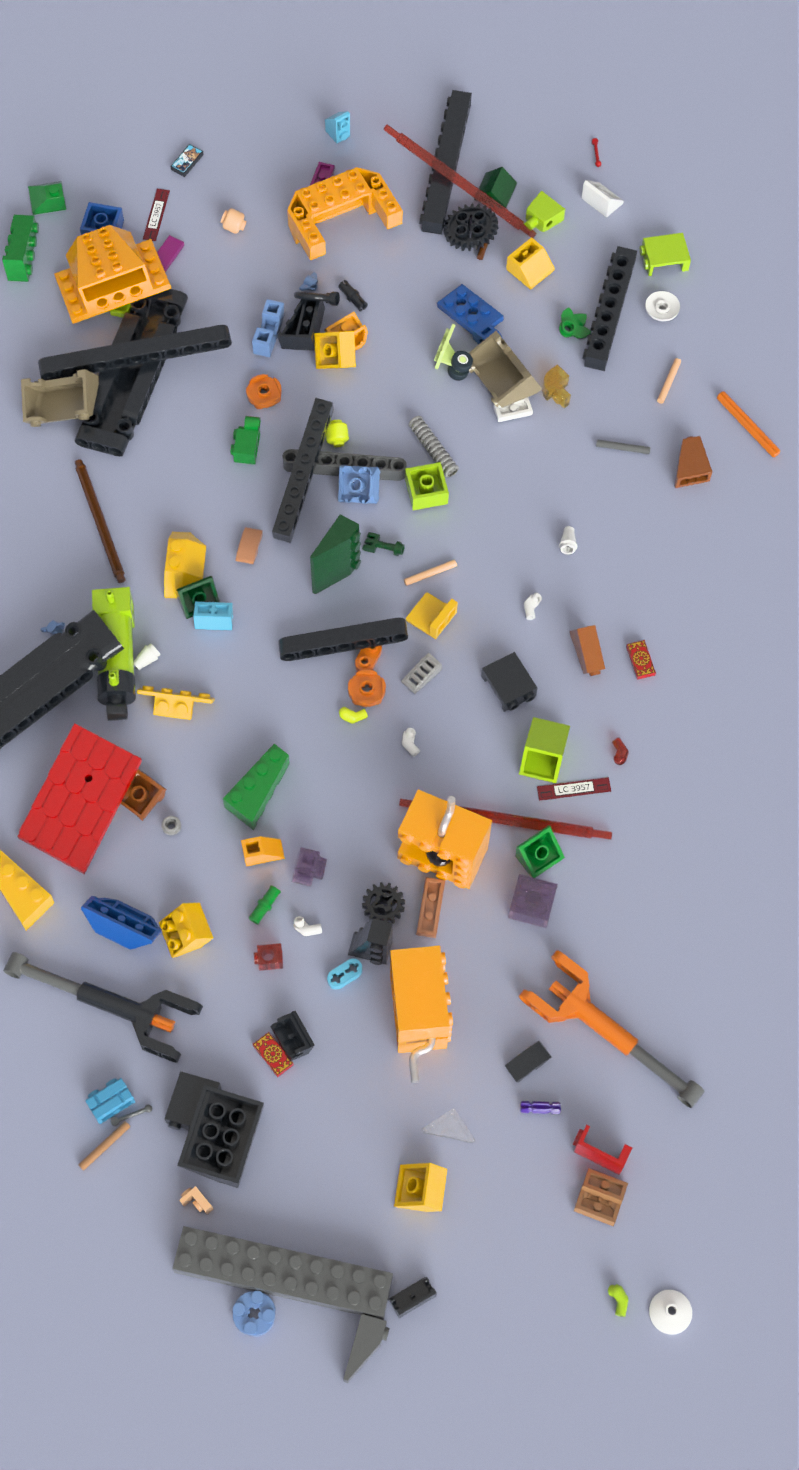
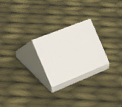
[582,180,624,218]

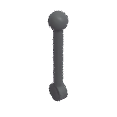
[111,1104,153,1126]

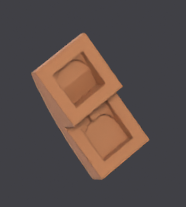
[236,527,263,564]

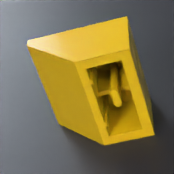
[506,237,555,290]
[158,903,214,958]

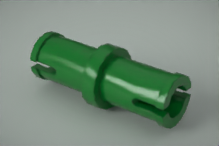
[248,885,281,925]

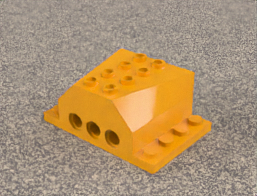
[54,225,171,324]

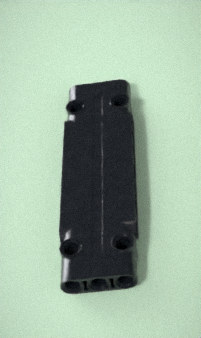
[74,289,188,457]
[0,610,124,749]

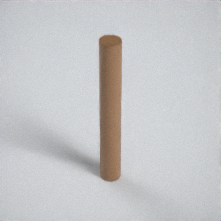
[78,1121,130,1171]

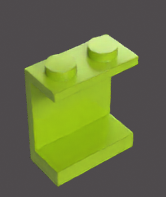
[639,233,691,276]

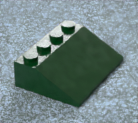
[310,514,361,594]

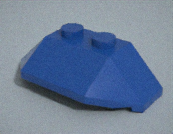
[81,896,162,950]

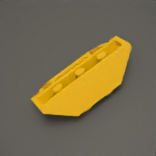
[164,531,207,598]

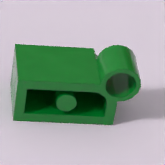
[230,416,261,464]

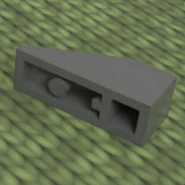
[343,1314,390,1383]

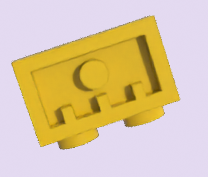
[406,592,458,639]

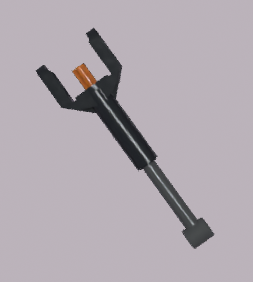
[3,952,203,1063]

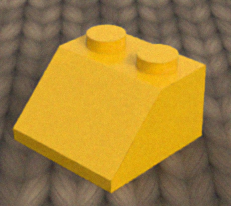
[314,331,356,369]
[394,1163,447,1212]

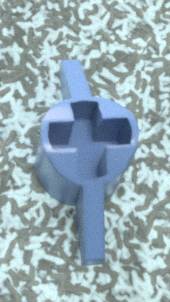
[299,272,318,291]
[41,620,65,635]

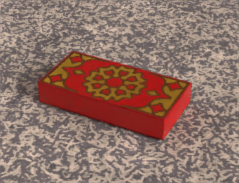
[626,640,656,680]
[252,1032,294,1078]

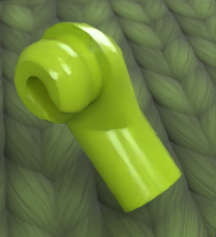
[608,1284,629,1317]

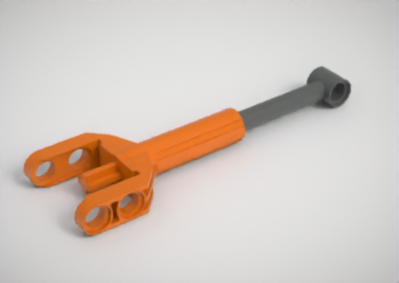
[519,950,705,1108]

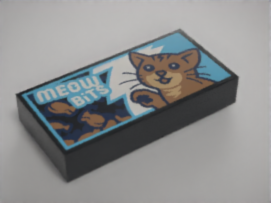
[170,144,204,177]

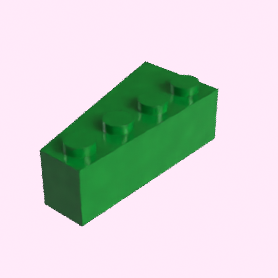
[223,744,290,831]

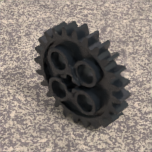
[443,203,499,251]

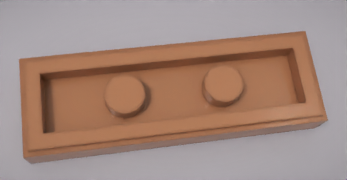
[416,877,445,938]

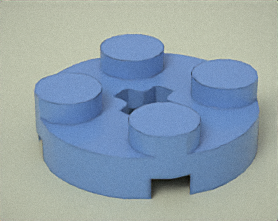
[233,1291,276,1336]

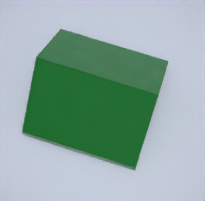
[515,825,565,879]

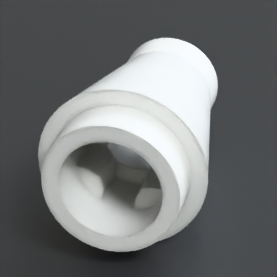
[559,526,577,554]
[133,643,161,671]

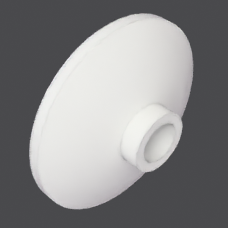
[645,291,680,321]
[649,1290,692,1334]

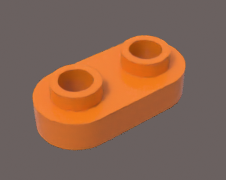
[355,645,382,671]

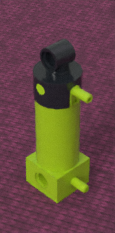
[92,587,136,721]

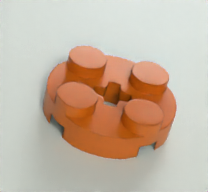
[246,374,282,409]
[348,669,386,707]

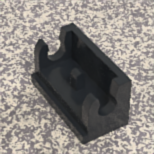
[271,1011,315,1061]
[388,1277,437,1318]

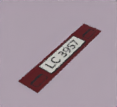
[143,188,170,241]
[537,777,612,801]

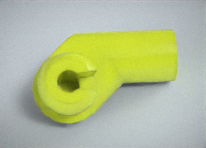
[339,707,368,724]

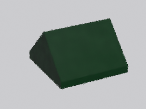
[474,167,517,210]
[175,576,220,619]

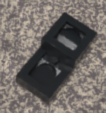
[505,1041,552,1082]

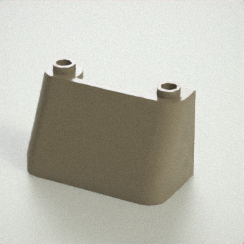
[469,331,542,408]
[21,369,99,427]

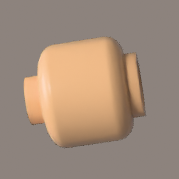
[220,208,247,234]

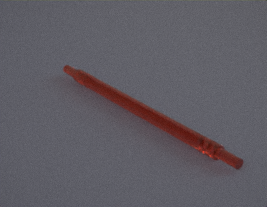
[383,124,537,238]
[399,798,612,840]

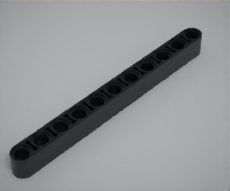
[38,325,232,381]

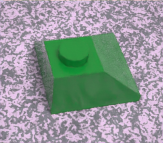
[28,181,67,215]

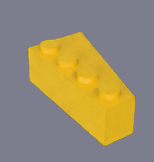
[0,850,54,931]

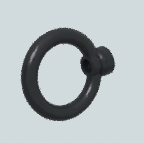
[294,291,340,306]

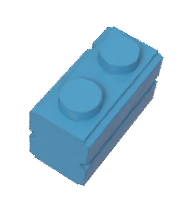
[85,1078,135,1125]

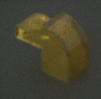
[542,364,571,408]

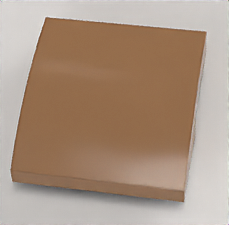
[574,1168,628,1227]

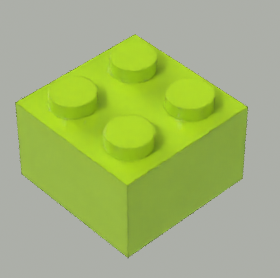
[405,462,449,510]

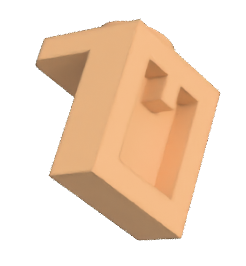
[179,1186,213,1215]

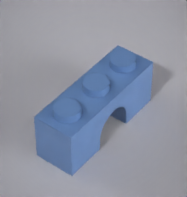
[252,299,285,357]

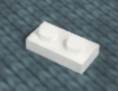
[493,397,533,422]

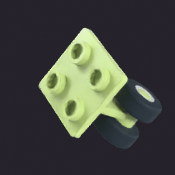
[434,323,473,381]

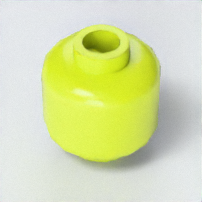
[326,420,349,448]

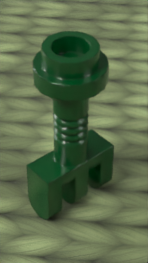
[362,532,405,556]

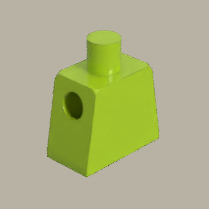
[524,191,565,232]

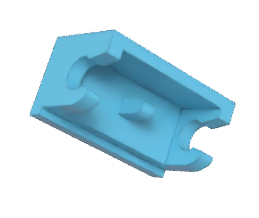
[194,602,233,630]

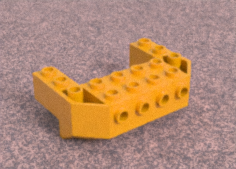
[287,167,403,260]

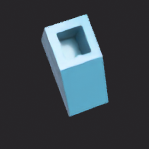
[325,111,350,144]

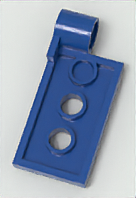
[437,284,504,344]

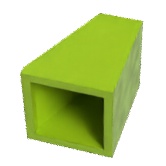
[519,717,570,783]

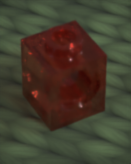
[254,943,283,971]

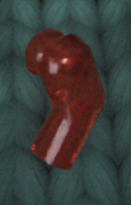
[612,737,629,765]

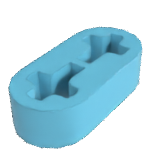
[327,959,362,989]

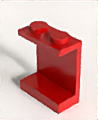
[573,1124,632,1175]

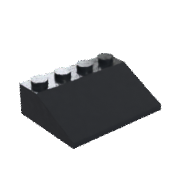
[177,1085,264,1188]

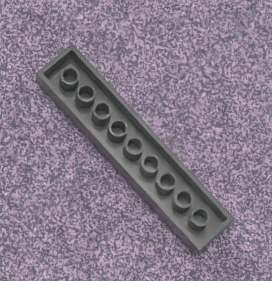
[172,1226,393,1320]

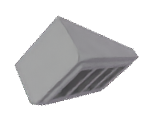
[401,653,442,694]

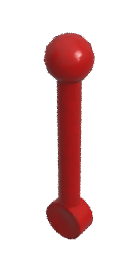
[592,138,601,167]

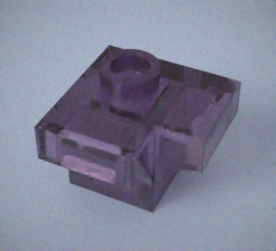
[291,847,327,886]

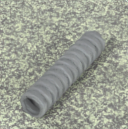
[408,416,459,477]

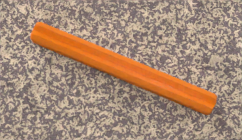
[717,391,780,457]

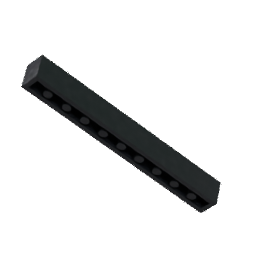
[419,90,472,235]

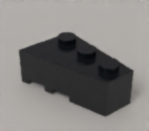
[277,299,325,351]

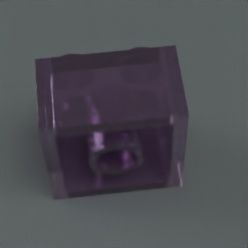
[508,874,558,928]

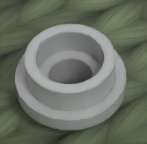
[161,816,181,835]

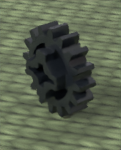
[362,882,405,924]

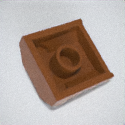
[121,769,167,821]

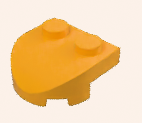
[324,312,368,351]

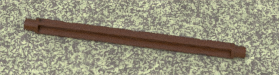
[75,459,126,583]

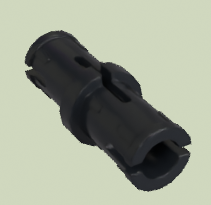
[338,280,368,311]

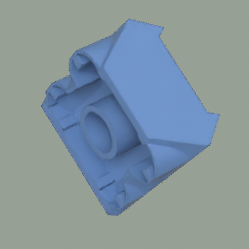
[338,465,381,504]

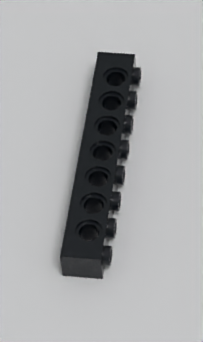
[582,246,637,371]
[272,398,334,543]

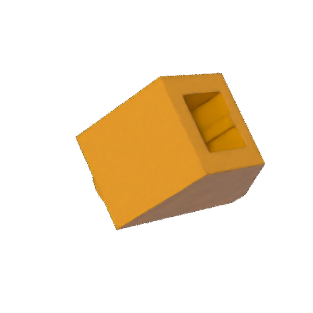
[241,836,285,867]

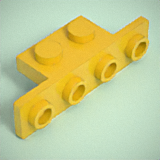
[137,685,215,720]

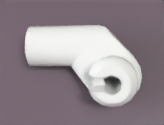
[524,593,542,620]
[402,728,420,757]
[293,916,322,936]

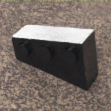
[348,919,393,965]

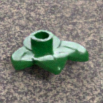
[559,308,591,339]

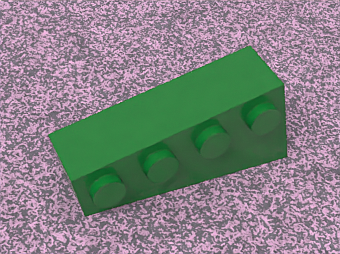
[2,215,39,282]

